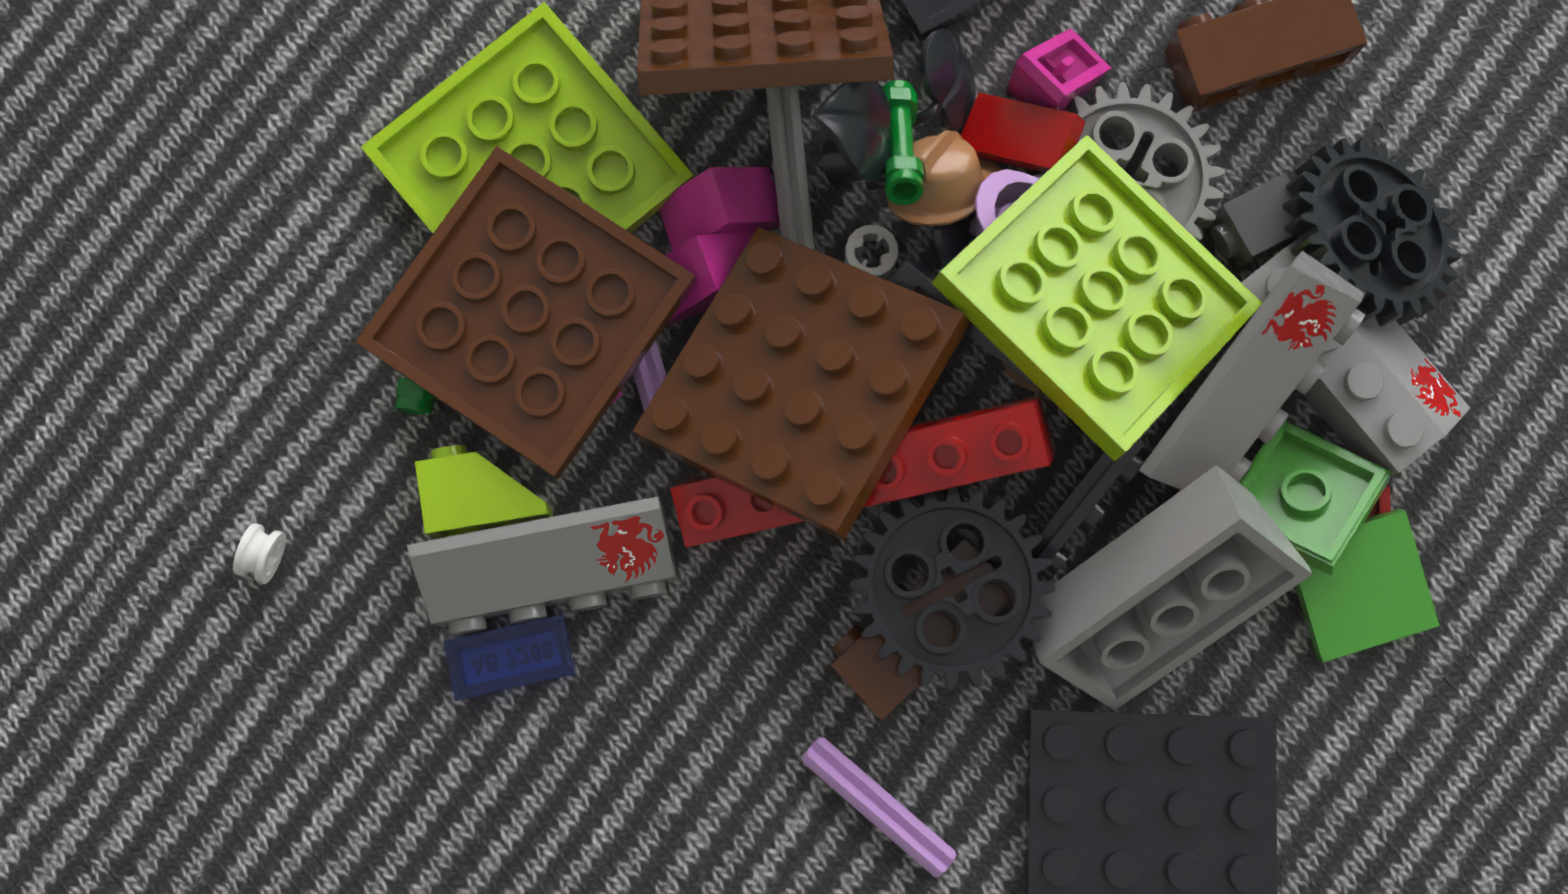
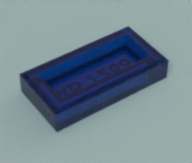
[443,614,577,701]

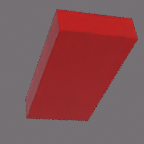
[961,92,1086,173]

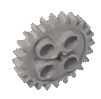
[1034,82,1225,242]

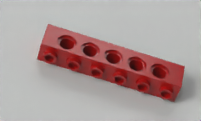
[670,395,1055,548]

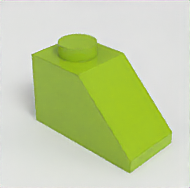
[415,445,554,539]

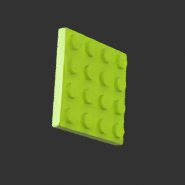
[361,2,694,234]
[932,135,1262,462]

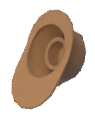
[887,130,1003,227]

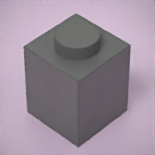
[1211,173,1299,271]

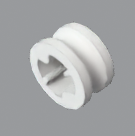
[845,225,898,279]
[233,523,286,584]

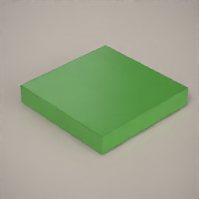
[1239,421,1391,576]
[1295,508,1440,663]

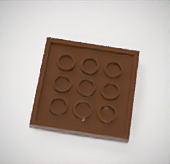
[637,0,894,96]
[355,146,697,480]
[633,227,970,540]

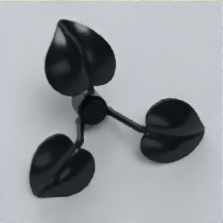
[812,29,977,268]

